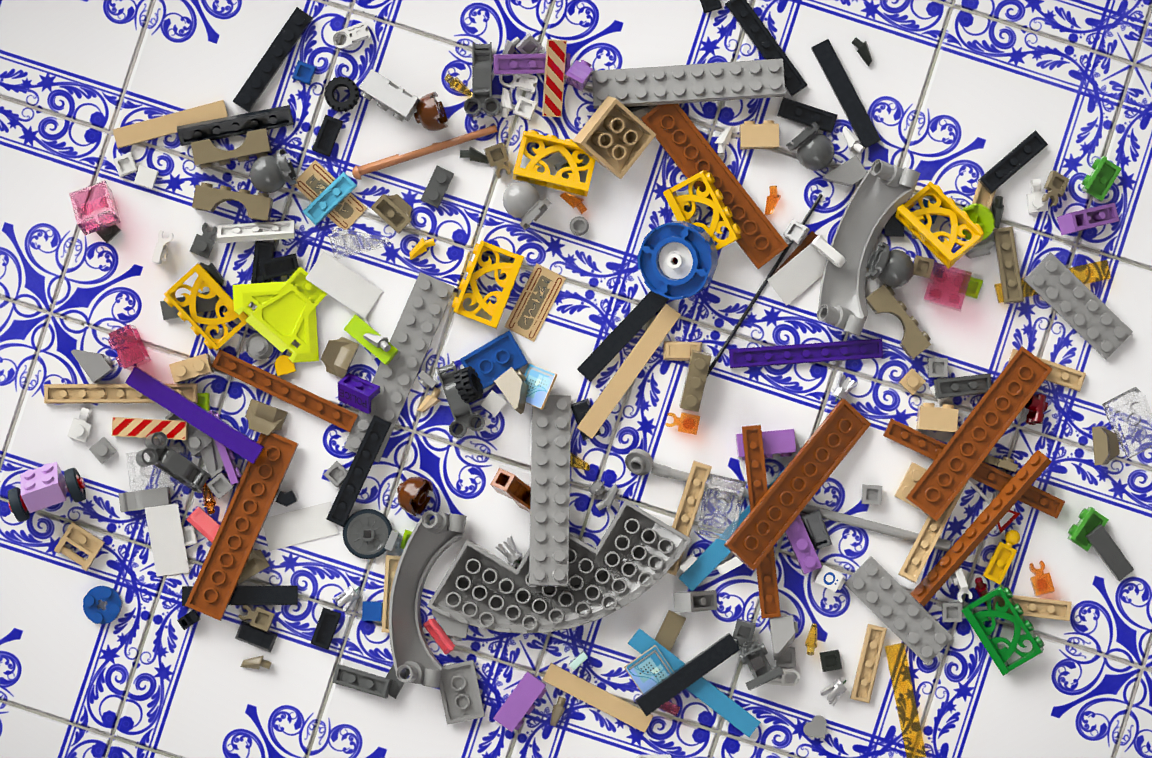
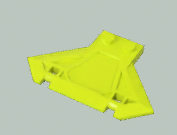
[232,267,327,363]

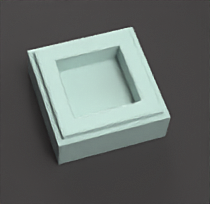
[569,651,588,670]

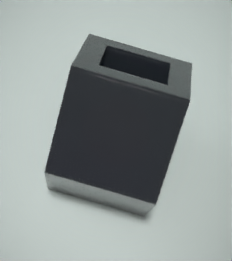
[275,490,298,507]
[177,610,201,630]

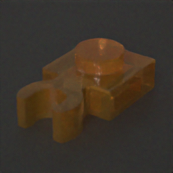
[665,412,700,435]
[1029,561,1055,597]

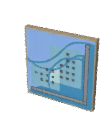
[524,363,558,410]
[624,645,674,694]

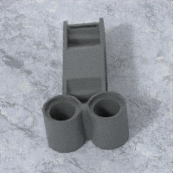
[464,42,501,117]
[436,361,485,438]
[136,432,211,493]

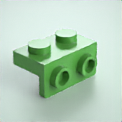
[1081,156,1122,202]
[1067,507,1109,552]

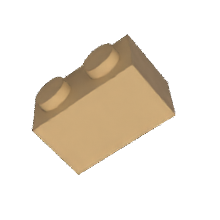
[739,120,779,149]
[169,353,214,384]
[916,403,959,433]

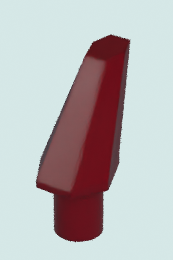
[975,577,992,606]

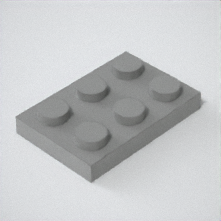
[439,660,485,725]

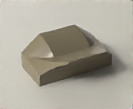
[371,194,412,234]
[321,337,360,378]
[245,399,288,436]
[1092,426,1120,465]
[237,549,270,586]

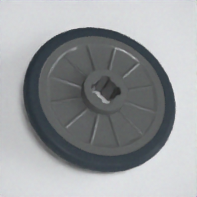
[343,509,392,559]

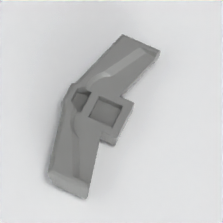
[165,413,225,479]

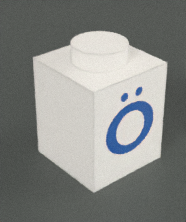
[814,564,845,592]

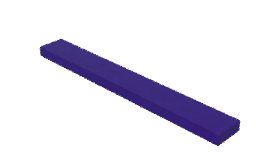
[729,339,883,368]
[125,366,264,464]

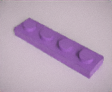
[493,53,570,74]
[208,410,242,485]

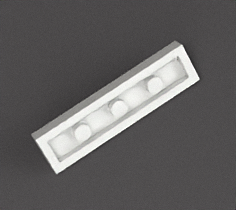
[217,220,295,243]

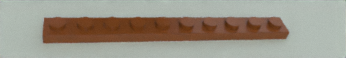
[883,418,1065,519]
[742,424,781,618]
[910,450,1052,606]

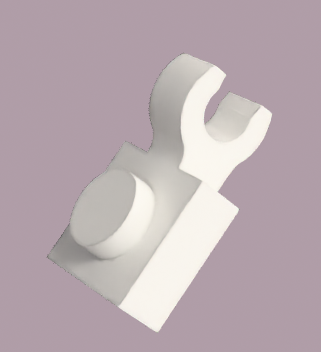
[1026,179,1049,213]
[151,230,174,264]
[67,407,93,443]
[951,568,972,603]

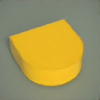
[275,355,296,377]

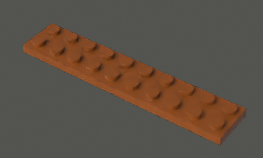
[641,104,788,269]
[905,346,1053,522]
[724,399,871,571]
[185,433,299,621]

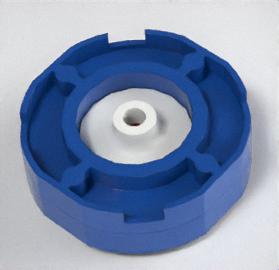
[637,221,718,300]

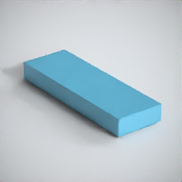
[302,172,357,226]

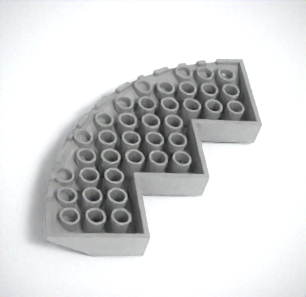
[427,500,692,634]

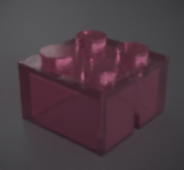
[69,180,121,235]
[924,262,972,312]
[108,324,151,370]

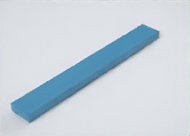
[678,470,784,591]
[628,628,761,737]

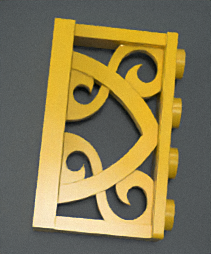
[513,130,596,197]
[663,170,741,251]
[895,181,984,269]
[451,240,524,329]
[164,262,248,351]

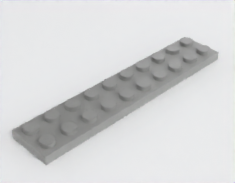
[592,59,785,109]
[343,272,455,463]
[529,395,571,587]

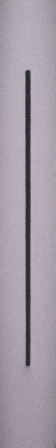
[706,194,823,379]

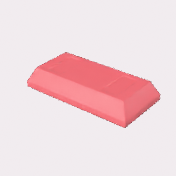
[186,506,220,543]
[423,619,455,655]

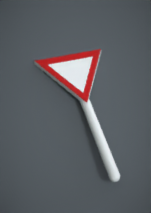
[968,479,1021,534]

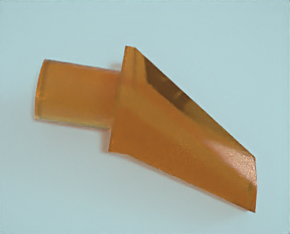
[764,186,781,216]
[559,192,587,214]
[202,483,216,514]

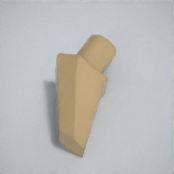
[417,387,441,412]

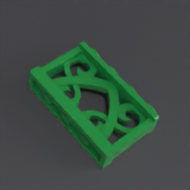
[961,584,1045,676]

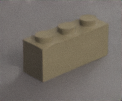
[679,350,712,412]

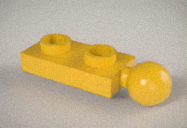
[982,530,1020,585]

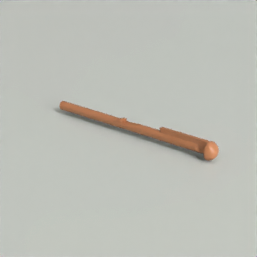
[352,125,498,180]

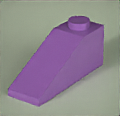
[565,60,593,92]
[1057,203,1119,236]

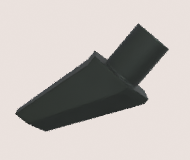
[852,37,872,67]
[460,146,489,164]
[992,196,1004,228]
[200,262,224,286]

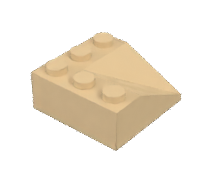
[573,96,656,179]

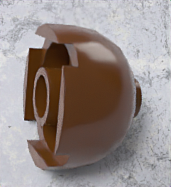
[414,92,448,131]
[397,477,433,516]

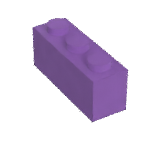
[736,429,796,461]
[785,515,822,574]
[493,671,547,732]

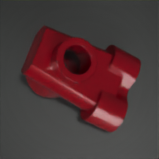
[1025,394,1048,425]

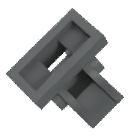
[739,640,784,690]

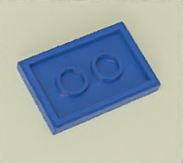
[460,331,529,390]

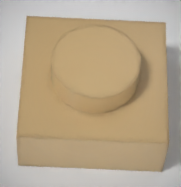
[898,368,926,395]

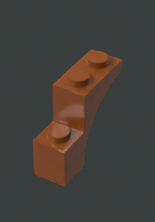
[490,468,531,512]

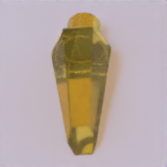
[444,74,472,96]
[570,452,590,471]
[805,623,817,656]

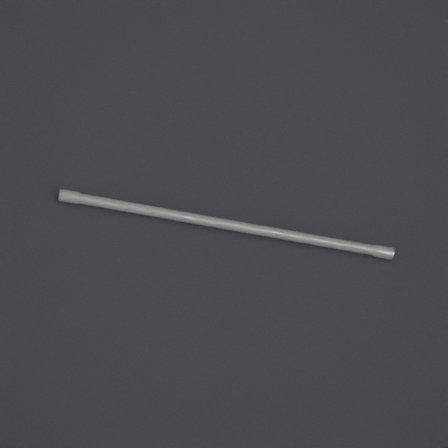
[651,463,951,552]

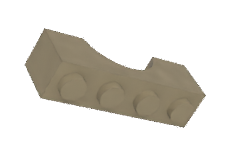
[191,128,272,169]
[192,182,273,222]
[866,284,931,359]

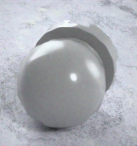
[503,181,552,230]

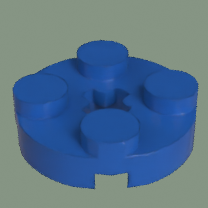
[83,586,122,624]

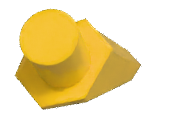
[409,238,435,260]

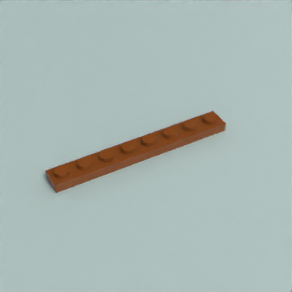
[211,349,358,432]

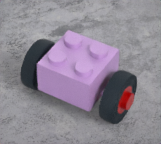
[8,462,86,522]

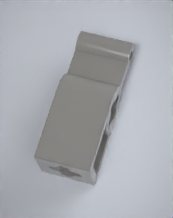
[118,487,172,512]

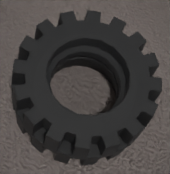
[324,76,359,112]
[454,366,484,404]

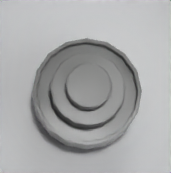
[245,332,274,361]
[625,449,654,476]

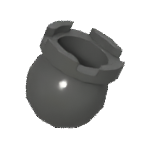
[786,122,835,171]
[249,148,298,193]
[865,242,914,288]

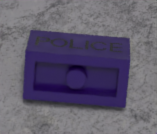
[338,373,380,414]

